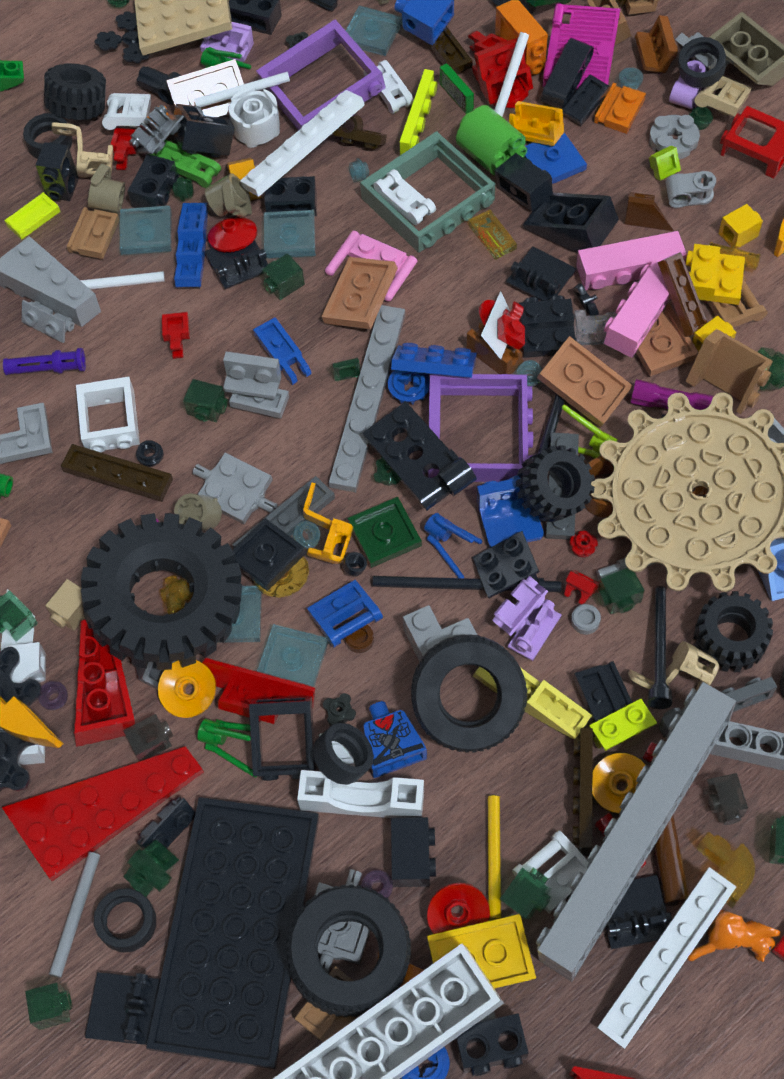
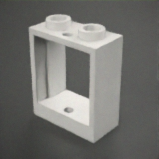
[76,377,140,452]

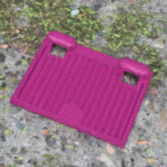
[543,3,620,90]

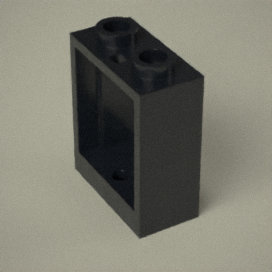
[249,696,316,781]

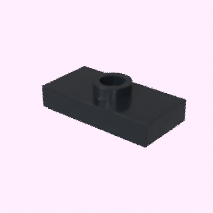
[562,74,610,127]

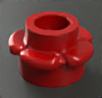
[570,531,598,558]

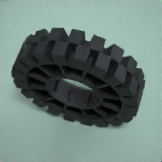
[81,513,242,670]

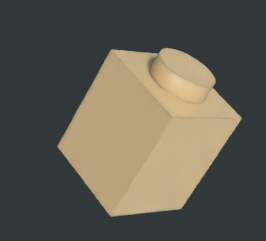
[45,579,85,631]

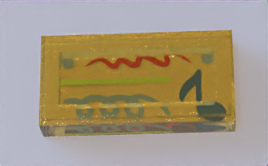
[469,210,517,260]

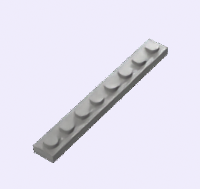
[329,305,405,493]

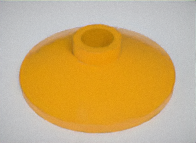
[158,660,216,718]
[592,753,645,814]

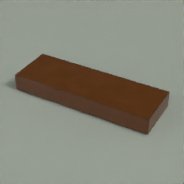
[657,252,708,337]

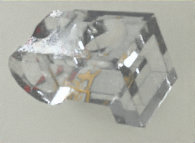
[574,310,617,345]

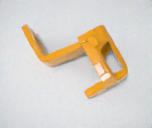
[303,482,353,564]

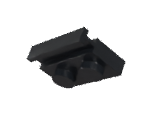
[573,661,633,723]

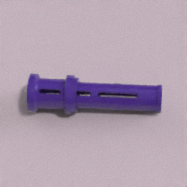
[3,348,86,375]

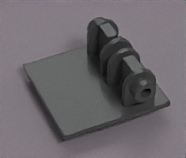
[129,104,184,154]

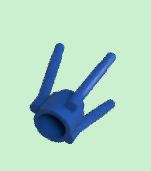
[424,513,483,578]

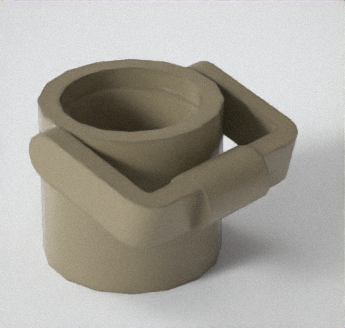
[88,164,125,214]
[205,173,252,218]

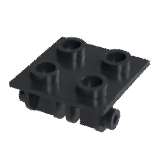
[205,240,271,289]
[506,246,577,301]
[473,531,540,598]
[606,875,672,950]
[85,972,160,1045]

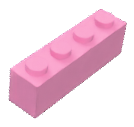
[576,231,687,290]
[604,257,671,358]

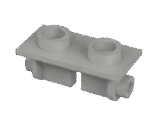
[22,300,75,343]

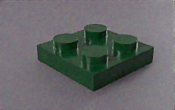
[347,497,422,568]

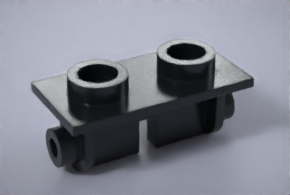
[135,796,196,861]

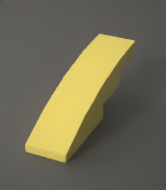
[473,667,592,739]

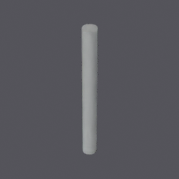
[49,852,100,978]

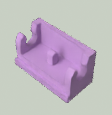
[200,22,254,62]

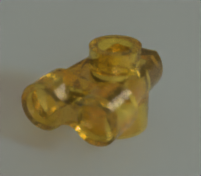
[160,576,194,615]

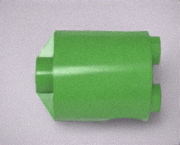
[456,105,528,176]

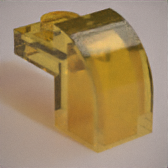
[697,832,755,908]

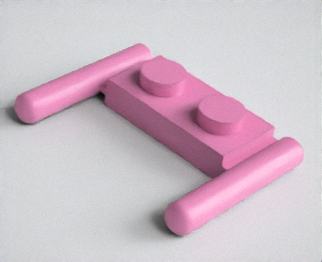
[325,230,417,302]

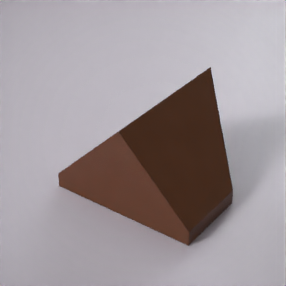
[625,192,675,232]

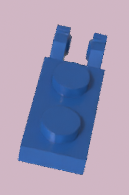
[253,317,312,385]

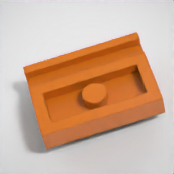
[594,82,646,134]

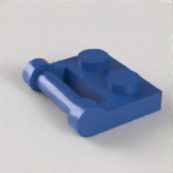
[307,580,383,648]

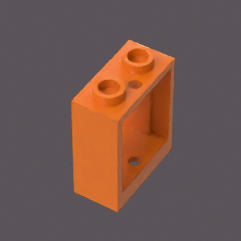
[495,0,548,76]

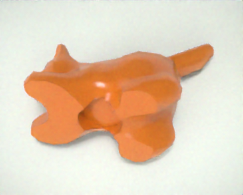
[687,910,780,962]

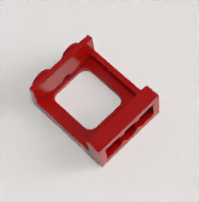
[720,106,784,179]

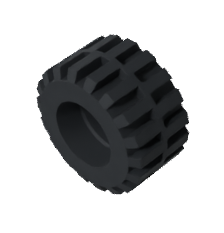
[44,63,106,120]
[516,445,595,522]
[694,591,773,672]

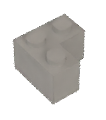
[403,605,477,661]

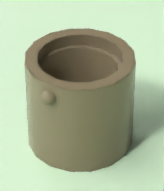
[174,493,222,531]

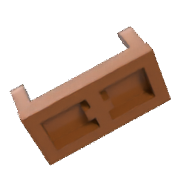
[466,322,523,374]

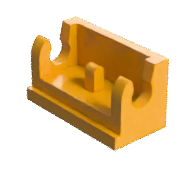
[509,101,564,146]

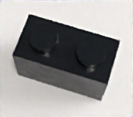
[495,153,553,211]
[391,817,436,887]

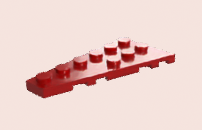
[2,746,204,881]

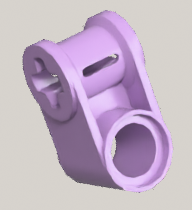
[669,60,706,110]

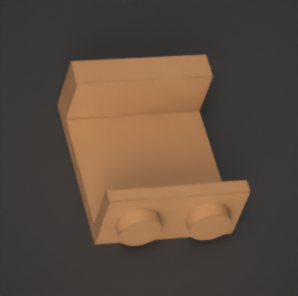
[685,329,773,414]

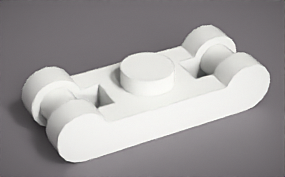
[364,60,414,114]
[373,169,436,225]

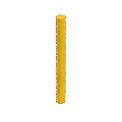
[488,795,501,921]

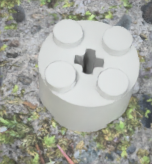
[228,88,280,148]

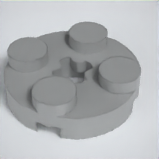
[649,115,700,159]

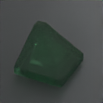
[331,358,360,381]

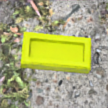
[4,192,61,240]

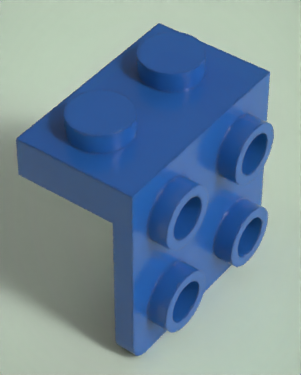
[477,476,544,547]

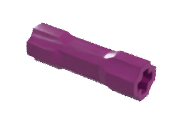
[631,379,714,410]

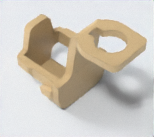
[52,123,113,178]
[628,641,719,691]

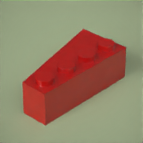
[74,620,135,747]

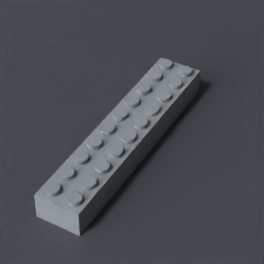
[536,682,736,982]

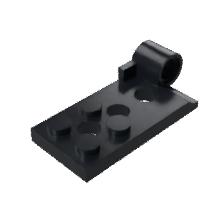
[362,401,477,511]

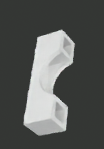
[4,642,46,765]
[297,770,424,818]

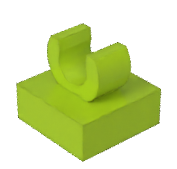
[649,146,681,181]

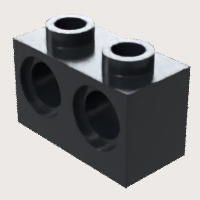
[229,0,282,35]
[35,142,79,201]
[127,154,179,214]
[265,176,317,218]
[456,1013,529,1077]

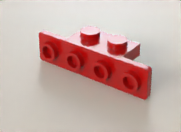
[202,658,315,724]

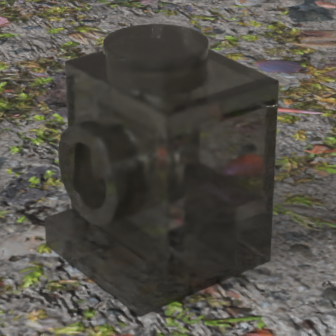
[123,714,174,762]
[703,773,748,825]

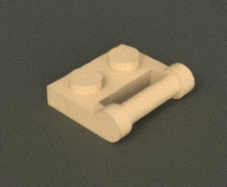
[695,76,752,117]

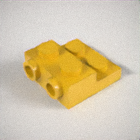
[686,244,745,305]

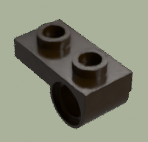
[333,114,387,149]

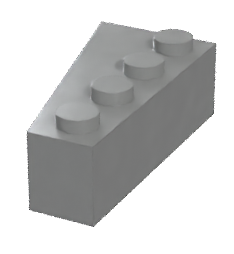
[0,236,101,327]

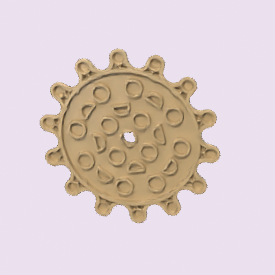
[590,393,784,592]

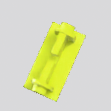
[589,699,657,751]

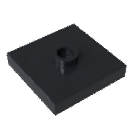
[233,518,307,591]

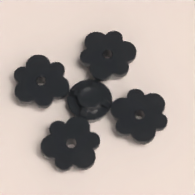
[94,11,149,63]

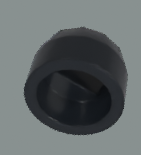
[343,552,367,577]

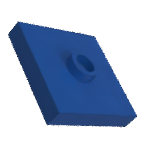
[524,132,587,184]

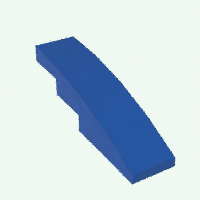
[174,203,208,287]

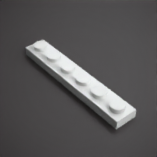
[240,90,365,197]
[597,867,736,1049]

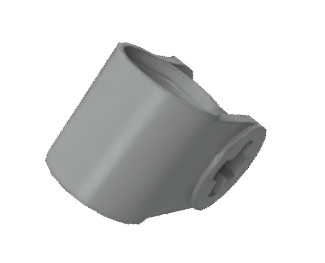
[665,171,716,208]

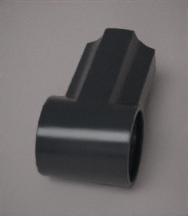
[137,66,182,105]

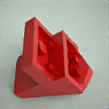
[472,37,533,109]

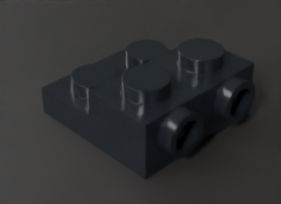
[519,295,576,358]

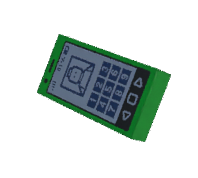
[440,63,474,114]

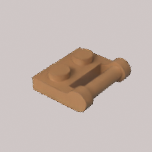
[707,274,768,328]

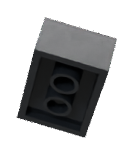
[523,193,619,252]

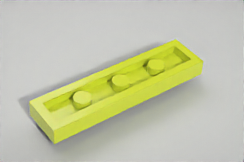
[400,69,437,155]

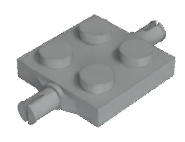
[193,453,277,525]
[315,869,370,974]

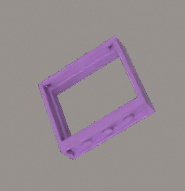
[256,19,386,131]
[428,374,533,482]

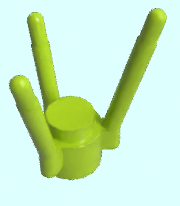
[562,405,618,459]

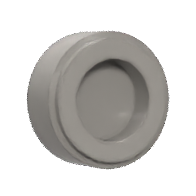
[571,604,601,635]

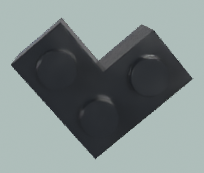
[173,103,235,157]

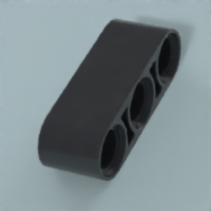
[541,38,594,109]

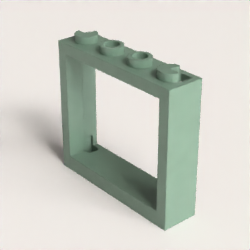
[360,131,495,253]

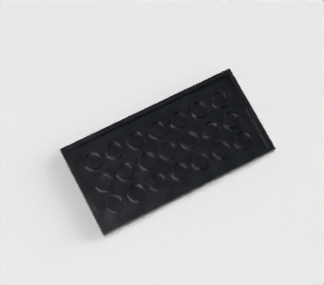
[146,797,320,1070]

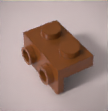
[635,15,678,73]

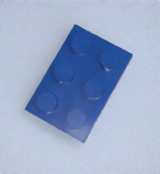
[391,343,477,378]

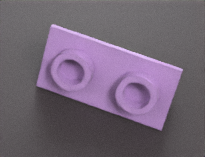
[492,576,548,636]
[508,599,562,661]

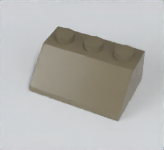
[709,12,784,86]

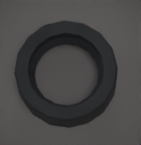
[678,37,726,88]
[23,113,73,159]
[313,723,374,785]
[94,888,156,953]

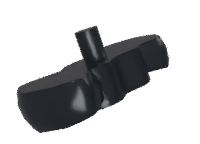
[573,283,599,319]

